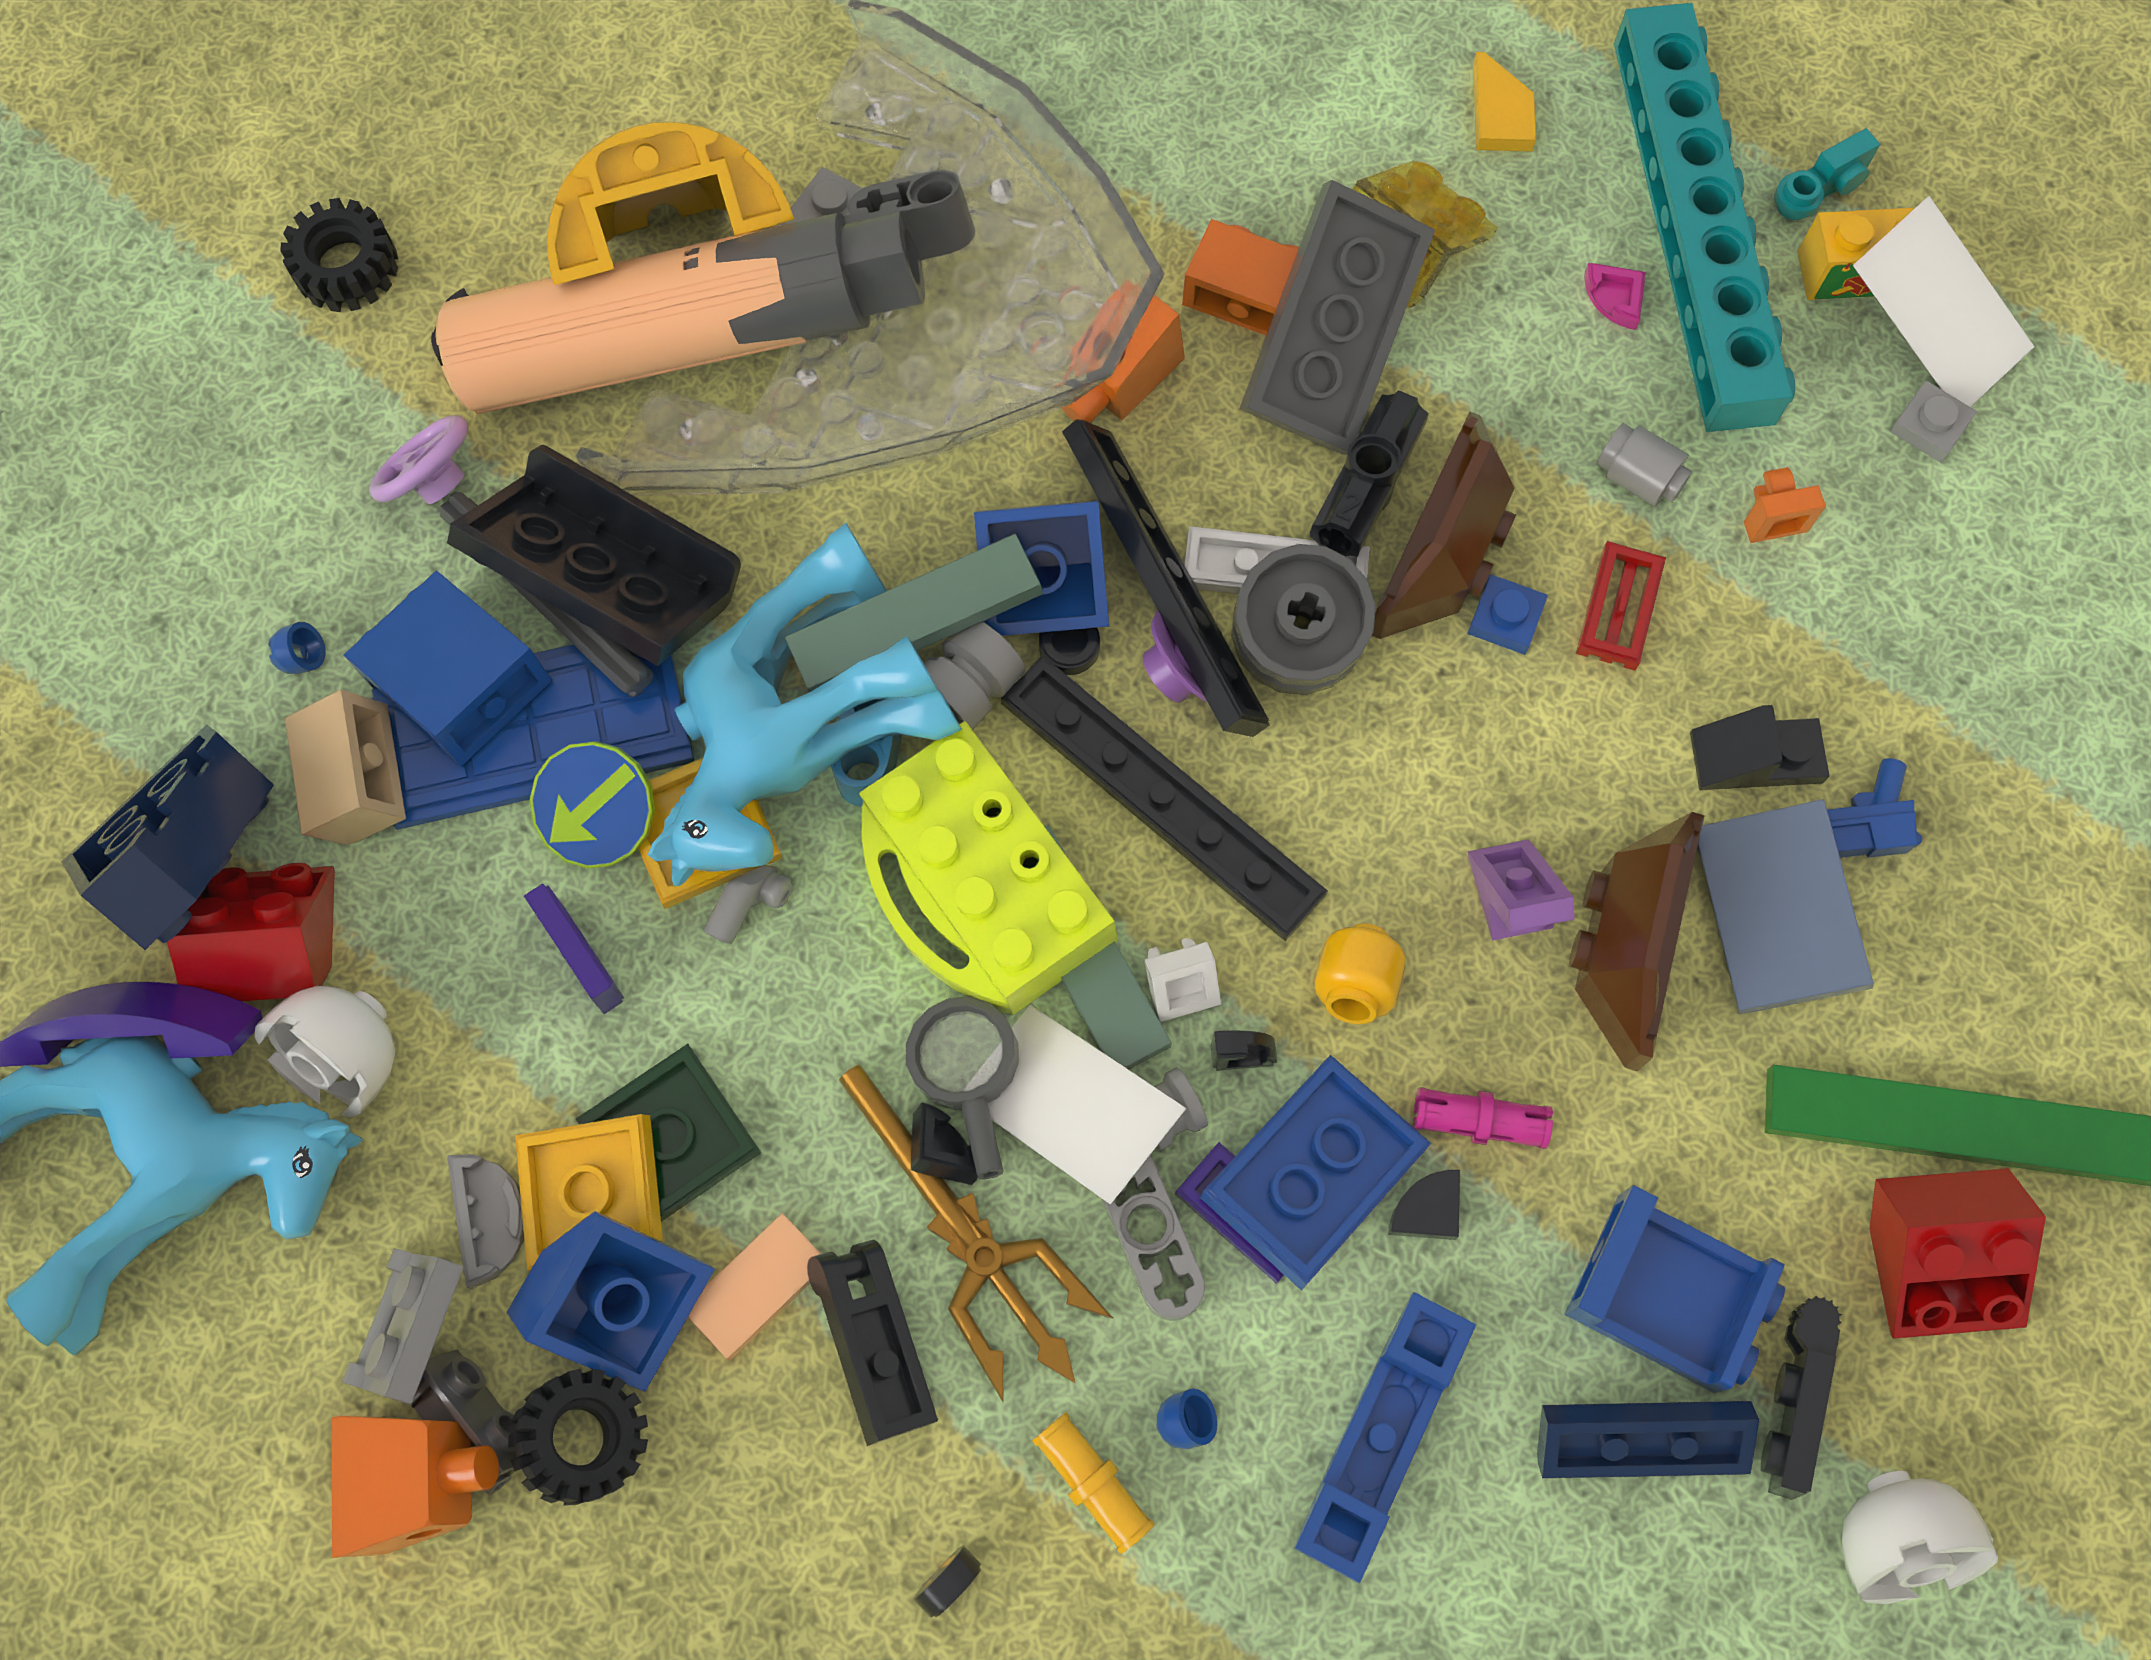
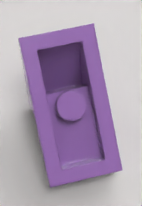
[1468,839,1574,941]

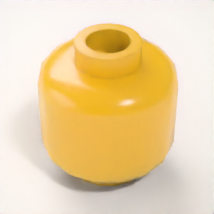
[1314,923,1406,1024]

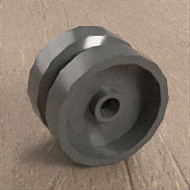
[1231,544,1376,695]

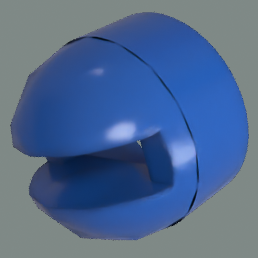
[268,622,325,674]
[1156,1388,1217,1449]

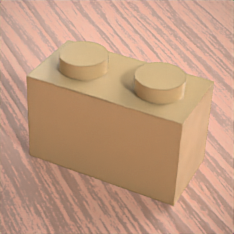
[285,689,406,845]

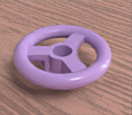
[369,415,468,504]

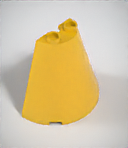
[547,121,794,285]

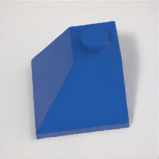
[506,1211,715,1392]

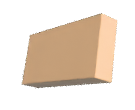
[688,1213,821,1361]

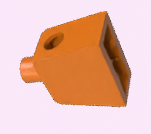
[1060,278,1185,423]
[332,1416,499,1558]

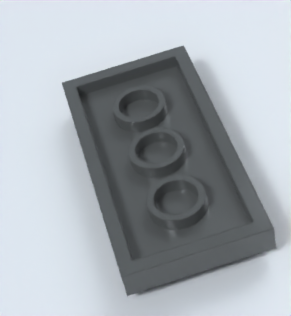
[1239,180,1435,455]

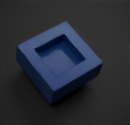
[1467,574,1548,655]

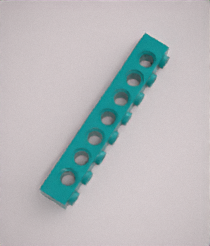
[1614,3,1795,432]

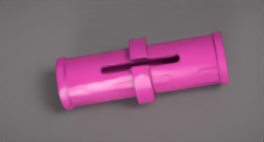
[1412,1087,1553,1149]

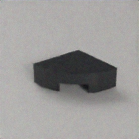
[1210,1030,1277,1071]
[910,1102,978,1185]
[1388,1170,1460,1240]

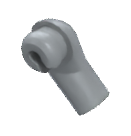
[703,865,793,944]

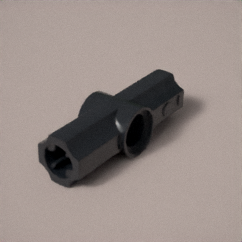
[1310,390,1429,557]

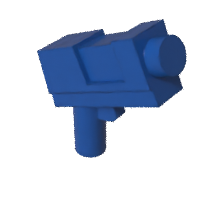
[1827,758,1922,858]

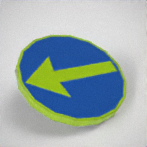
[530,741,655,869]

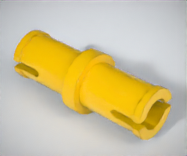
[1032,1412,1155,1554]

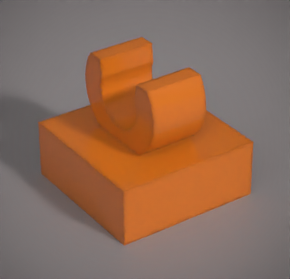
[1744,467,1826,543]

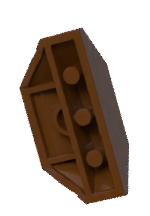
[1372,411,1517,639]
[1569,812,1705,1071]

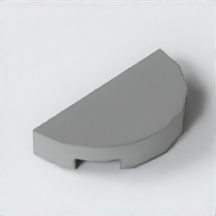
[447,1154,524,1289]

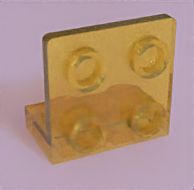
[1353,160,1498,308]

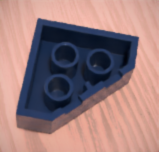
[61,725,274,950]

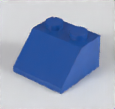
[974,500,1109,636]

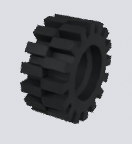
[280,198,398,312]
[508,1369,648,1506]

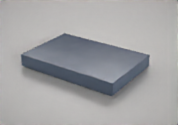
[1698,799,1874,1014]

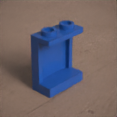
[343,570,553,767]
[1564,1185,1785,1393]

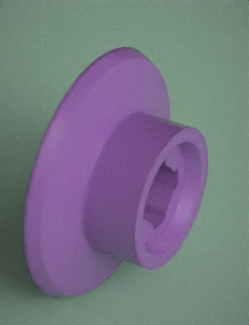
[1143,611,1207,703]

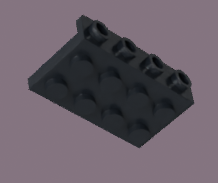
[447,445,741,666]

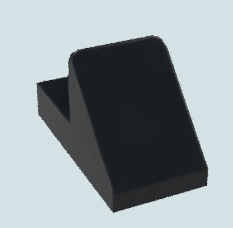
[1690,705,1830,790]

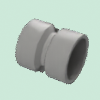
[924,622,1025,730]

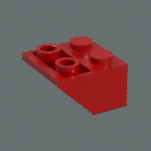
[167,863,335,1002]
[1869,1168,2046,1339]

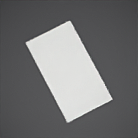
[1853,196,2035,407]
[961,1005,1186,1205]

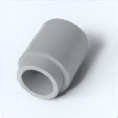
[1596,423,1693,507]

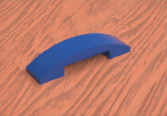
[1293,1292,1477,1584]

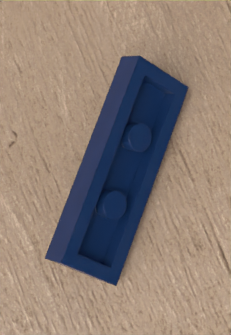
[1537,1401,1759,1479]

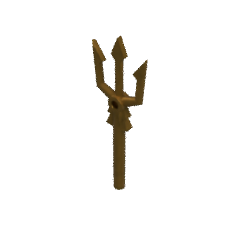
[839,1065,1114,1402]

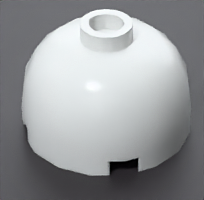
[254,986,396,1117]
[1841,1471,1998,1604]

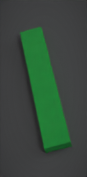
[1765,1064,2151,1186]

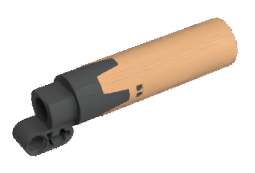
[436,170,976,414]

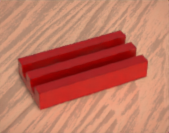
[1575,541,1666,671]

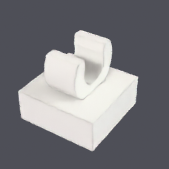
[1144,938,1221,1022]

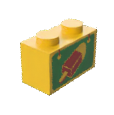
[1797,207,1916,300]

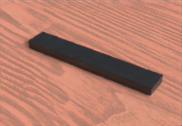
[1062,419,1270,737]
[1001,655,1328,941]

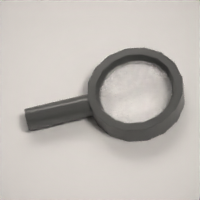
[906,996,1019,1180]

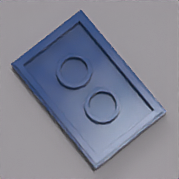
[1200,1055,1431,1291]

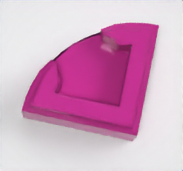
[1584,262,1646,330]

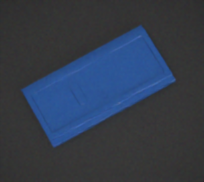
[372,645,694,830]

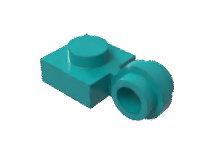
[1774,128,1881,220]

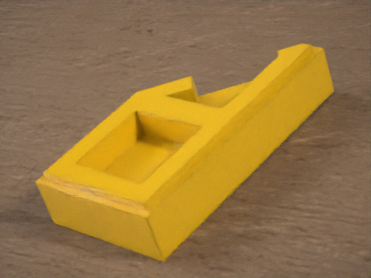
[1473,52,1536,151]

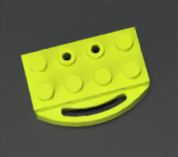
[859,721,1118,1015]

